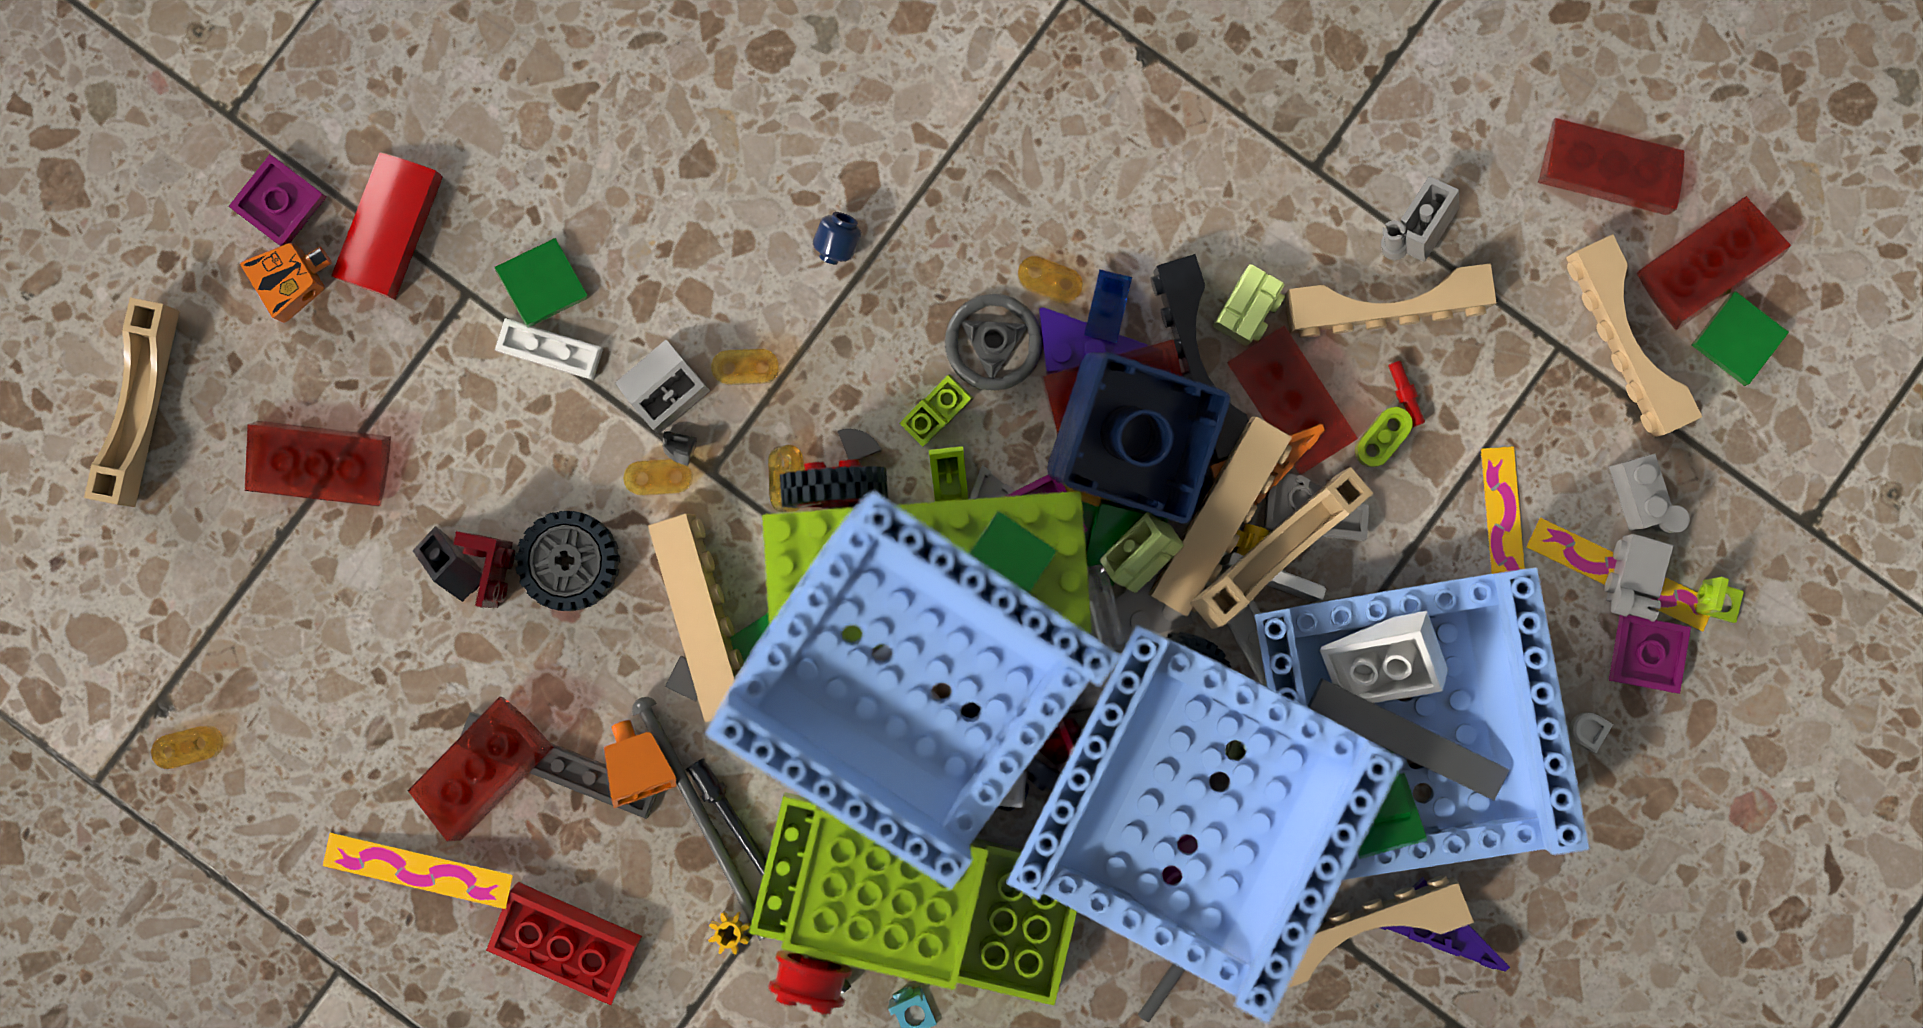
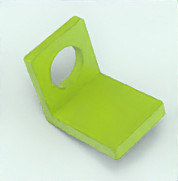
[1695,577,1744,623]

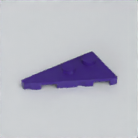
[1039,307,1163,373]
[1380,877,1510,972]

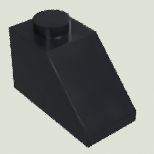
[412,526,482,602]

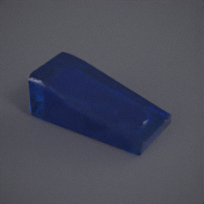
[1084,270,1132,343]

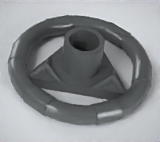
[945,294,1042,391]

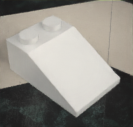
[1320,611,1448,703]

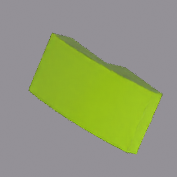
[899,374,973,447]

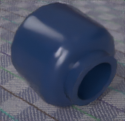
[813,212,862,265]

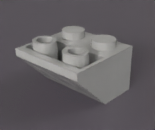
[615,340,711,434]

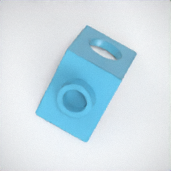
[888,986,937,1028]

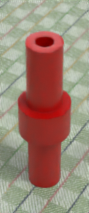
[1388,360,1426,427]

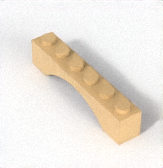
[1566,234,1702,437]
[1284,263,1497,338]
[84,297,180,507]
[1190,467,1373,629]
[1287,875,1474,988]

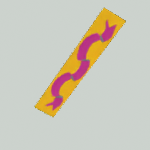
[1481,446,1525,574]
[1526,517,1710,632]
[323,833,513,909]

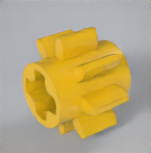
[1235,524,1269,556]
[708,911,751,955]

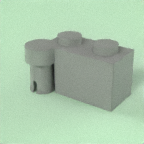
[1381,176,1459,262]
[1609,454,1690,533]
[1605,534,1674,622]

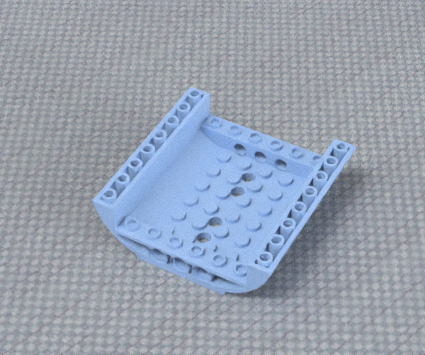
[705,491,1121,889]
[1254,567,1589,888]
[1007,625,1403,1024]

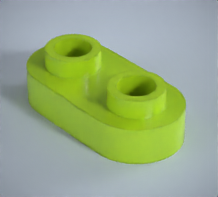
[1355,407,1412,467]

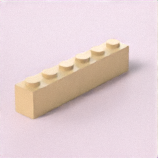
[1148,416,1292,617]
[648,514,744,723]

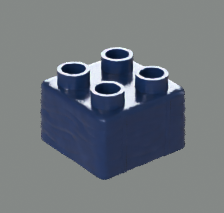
[1047,352,1230,523]

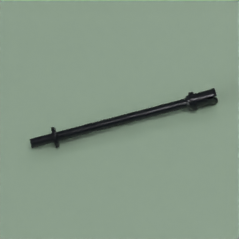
[685,757,852,994]

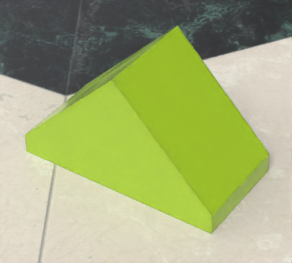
[929,446,968,502]

